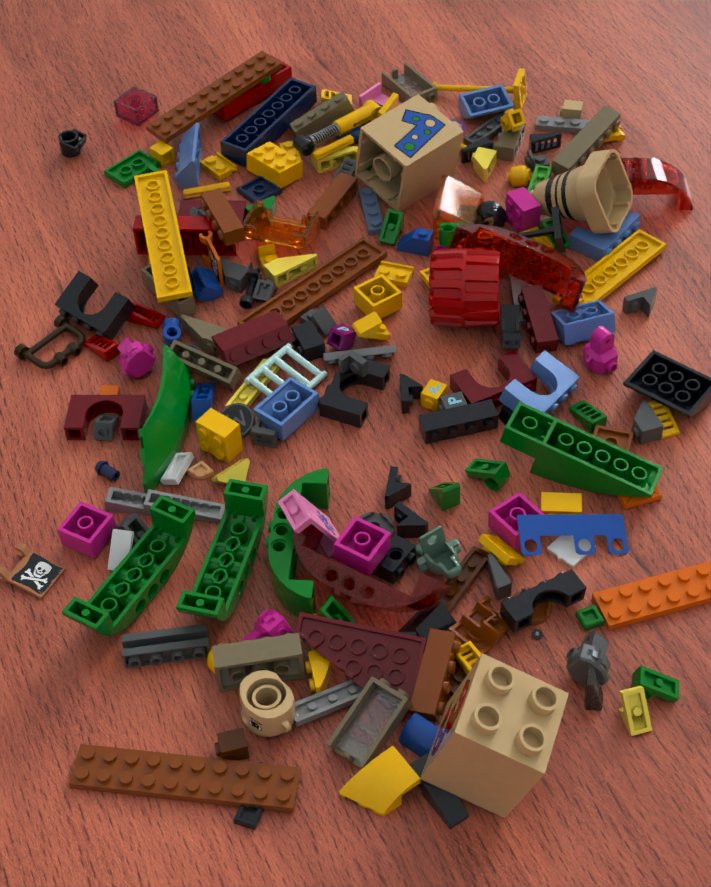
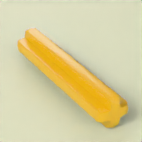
[313,135,354,161]
[183,182,231,199]

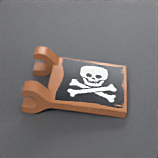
[0,542,66,600]

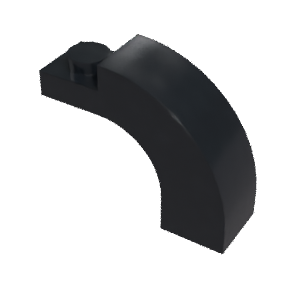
[500,305,522,348]

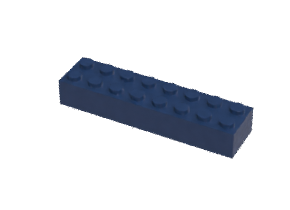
[220,78,317,166]

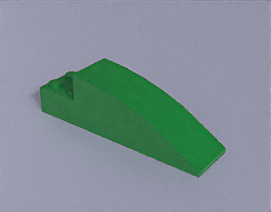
[500,401,664,498]

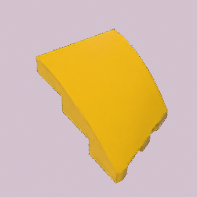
[339,746,421,817]

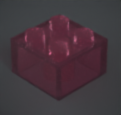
[113,87,159,126]

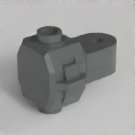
[566,630,611,688]

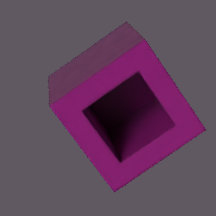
[327,324,356,351]

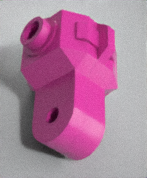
[583,326,618,375]
[117,336,156,379]
[240,609,294,642]

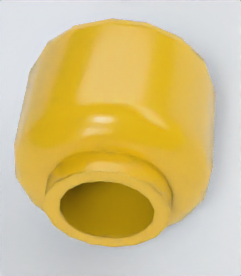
[507,165,532,187]

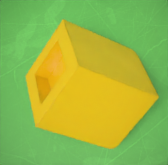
[149,141,175,168]

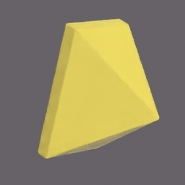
[210,458,250,485]

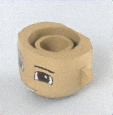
[239,670,295,737]

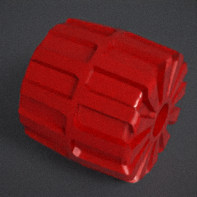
[428,248,501,327]

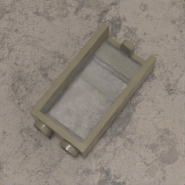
[381,62,437,103]
[326,676,413,769]

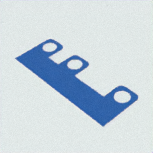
[517,514,629,556]

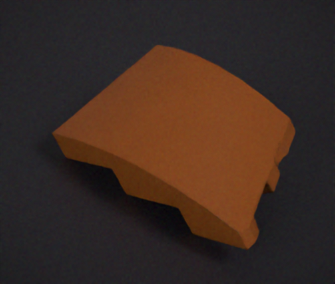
[447,595,510,655]

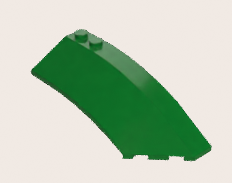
[138,345,195,494]

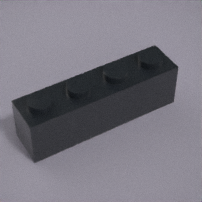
[419,399,499,444]

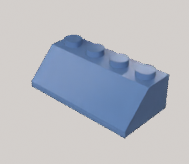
[175,123,203,188]

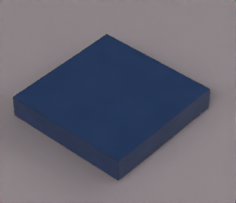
[237,176,282,204]

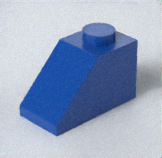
[396,227,434,257]

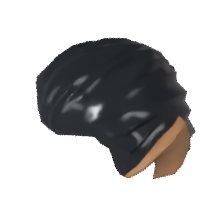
[477,201,507,227]

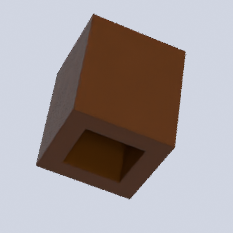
[214,727,250,761]

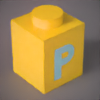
[421,379,447,411]

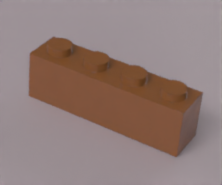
[307,172,358,231]
[200,188,245,246]
[409,628,461,722]

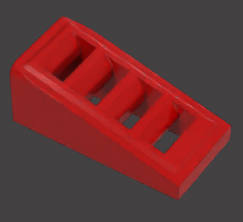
[127,301,166,329]
[84,335,121,362]

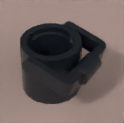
[58,129,87,158]

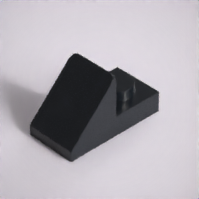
[400,374,423,414]
[385,466,411,509]
[394,501,428,538]

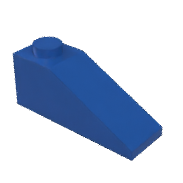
[191,383,216,422]

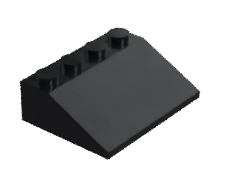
[623,350,711,418]

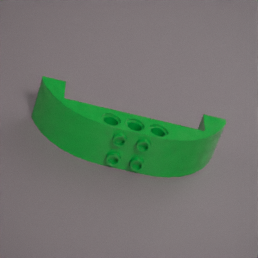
[266,468,331,617]
[176,479,268,621]
[62,495,195,636]

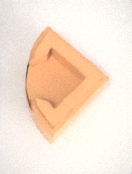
[187,460,214,479]

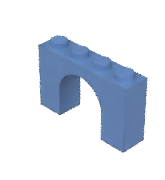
[568,210,641,261]
[499,350,580,415]

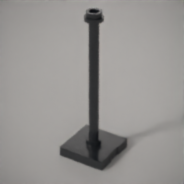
[456,207,565,253]

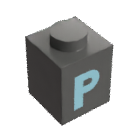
[437,391,467,411]

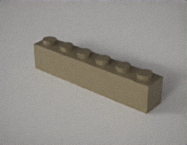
[551,105,621,175]

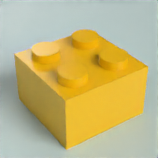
[353,274,403,319]
[195,408,243,464]

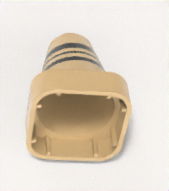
[530,149,633,234]

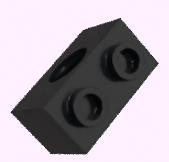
[373,534,417,584]

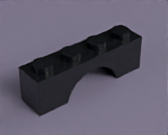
[499,569,586,633]

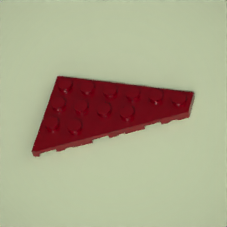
[295,612,427,723]

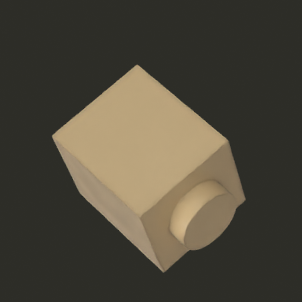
[559,100,583,119]

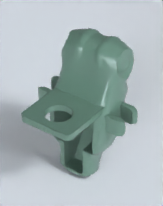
[416,526,462,579]

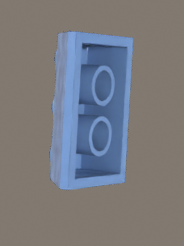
[458,84,514,118]
[550,300,616,345]
[253,377,319,441]

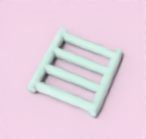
[244,343,328,396]

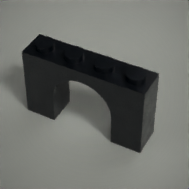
[54,271,136,340]
[318,358,390,428]

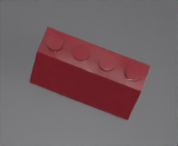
[211,310,295,366]

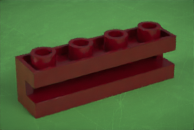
[518,284,559,353]

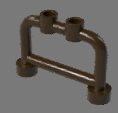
[14,315,86,369]

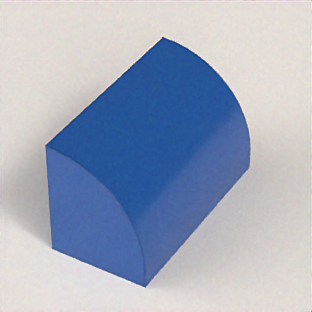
[191,265,224,301]
[399,712,438,757]

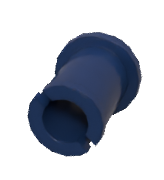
[95,461,120,482]

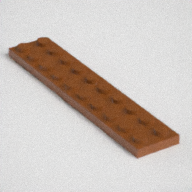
[146,51,283,144]
[237,237,387,325]
[69,744,302,813]

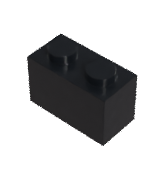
[291,321,325,361]

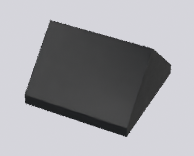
[399,602,457,638]

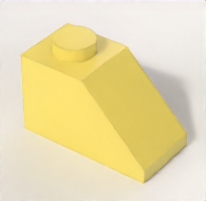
[471,147,497,182]

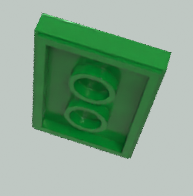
[104,149,161,188]

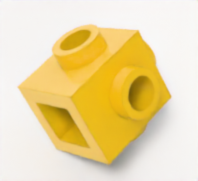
[500,108,527,133]

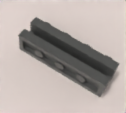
[122,624,210,668]

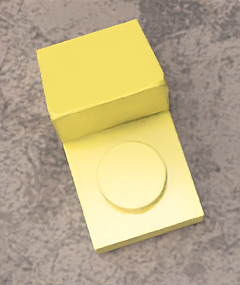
[619,685,652,736]

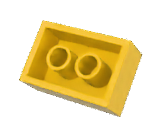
[247,142,303,188]

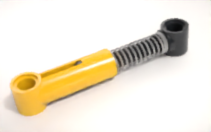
[293,100,382,156]

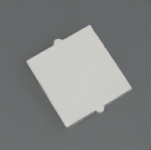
[547,536,596,569]

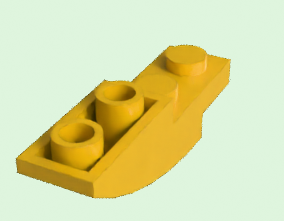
[305,614,332,694]

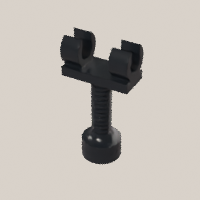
[239,262,263,309]

